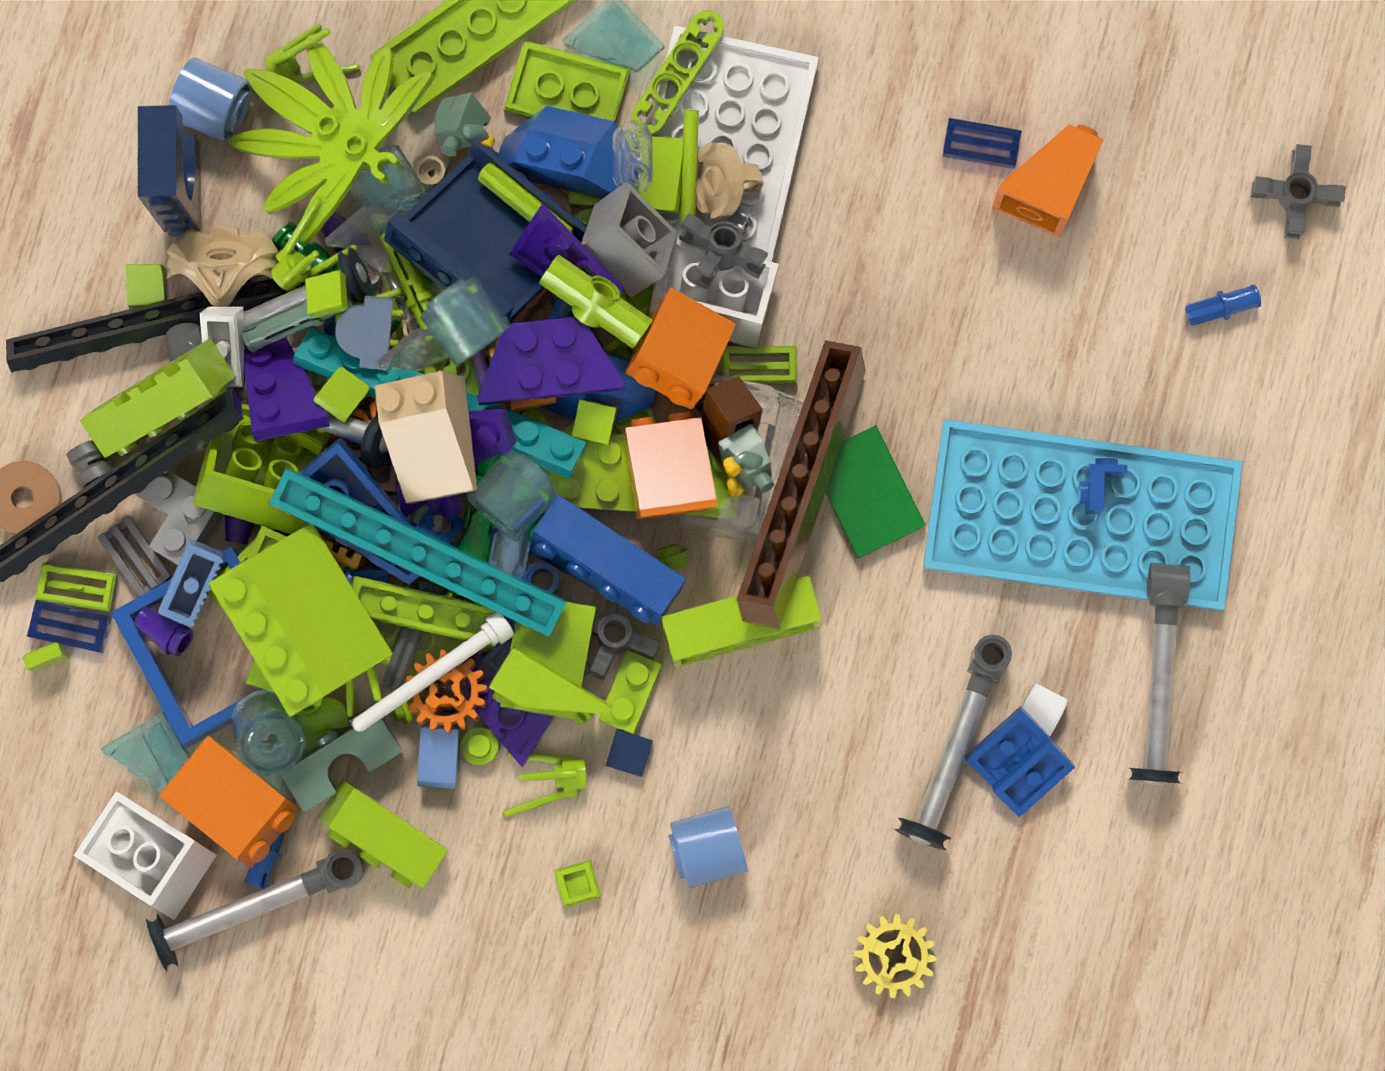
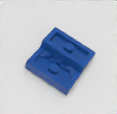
[965,706,1075,817]

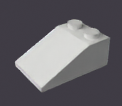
[74,791,217,920]

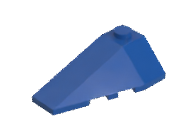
[300,438,420,584]

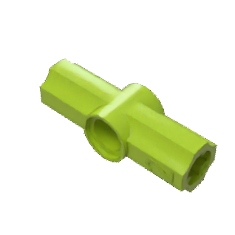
[539,254,653,348]

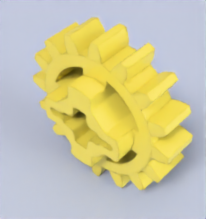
[853,914,937,998]

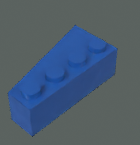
[529,495,686,625]

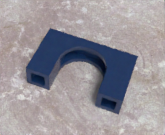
[138,105,201,237]

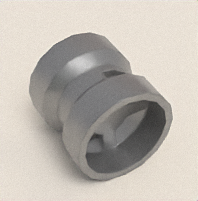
[66,440,114,489]

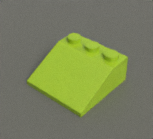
[193,403,324,534]

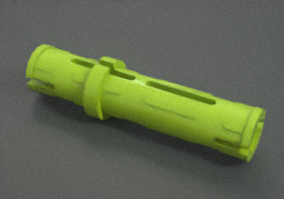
[379,233,447,340]

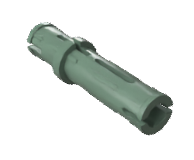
[242,288,354,352]

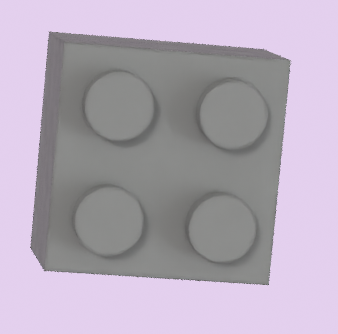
[582,182,678,298]

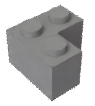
[136,472,223,566]

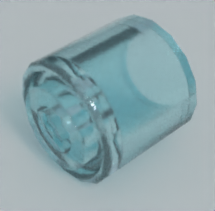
[349,145,428,232]
[420,276,512,367]
[466,450,558,541]
[231,690,306,776]

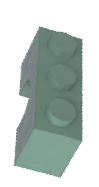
[280,709,402,813]

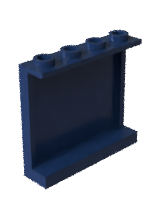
[384,139,586,334]

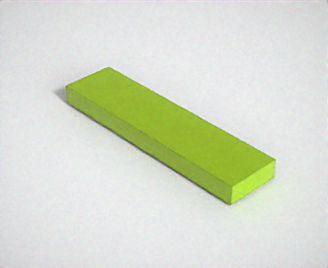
[351,576,496,647]

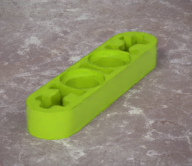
[631,10,724,137]

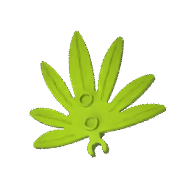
[228,35,435,245]

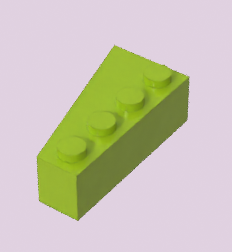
[79,338,235,458]

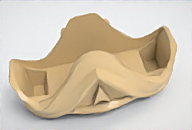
[166,226,279,307]

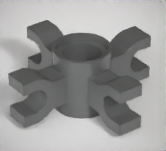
[1250,144,1346,239]
[679,203,768,290]
[590,604,660,681]

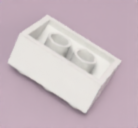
[649,238,779,348]

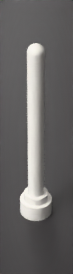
[352,612,514,732]

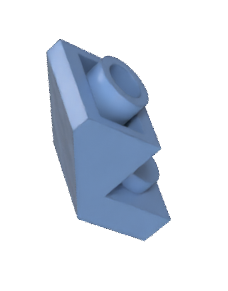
[417,702,461,789]

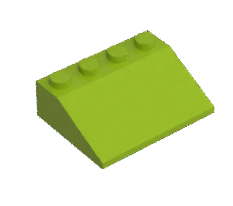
[208,523,393,717]

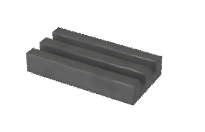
[97,516,173,597]

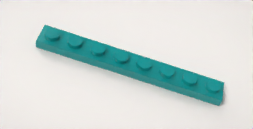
[294,327,587,479]
[269,467,566,637]

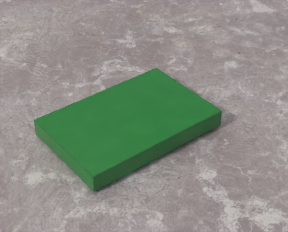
[825,425,926,559]

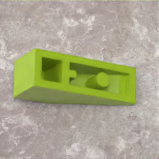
[489,646,612,714]

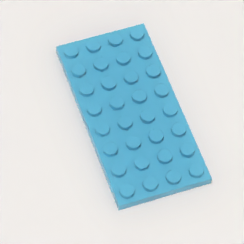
[923,419,1243,611]

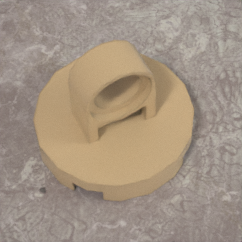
[696,143,764,219]

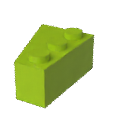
[317,779,449,889]

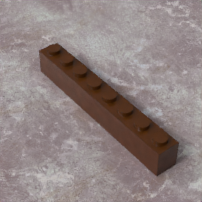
[736,340,866,629]

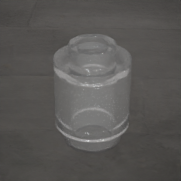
[488,524,531,577]

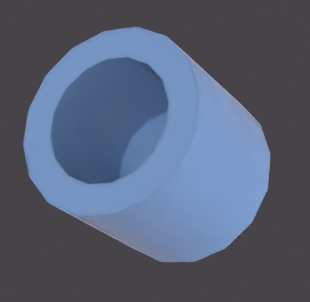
[169,57,251,142]
[668,806,748,888]

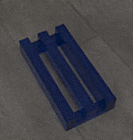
[942,118,1022,169]
[27,600,111,654]

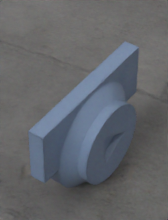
[335,296,393,370]

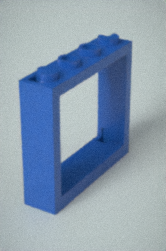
[111,546,278,748]

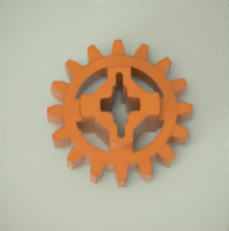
[406,650,488,734]

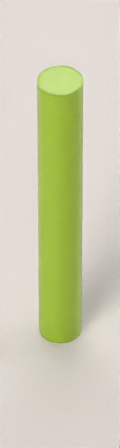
[680,109,699,223]

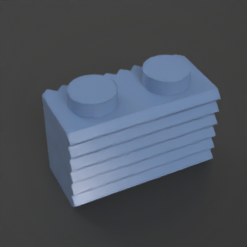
[158,539,224,627]

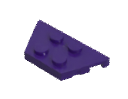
[477,317,625,406]

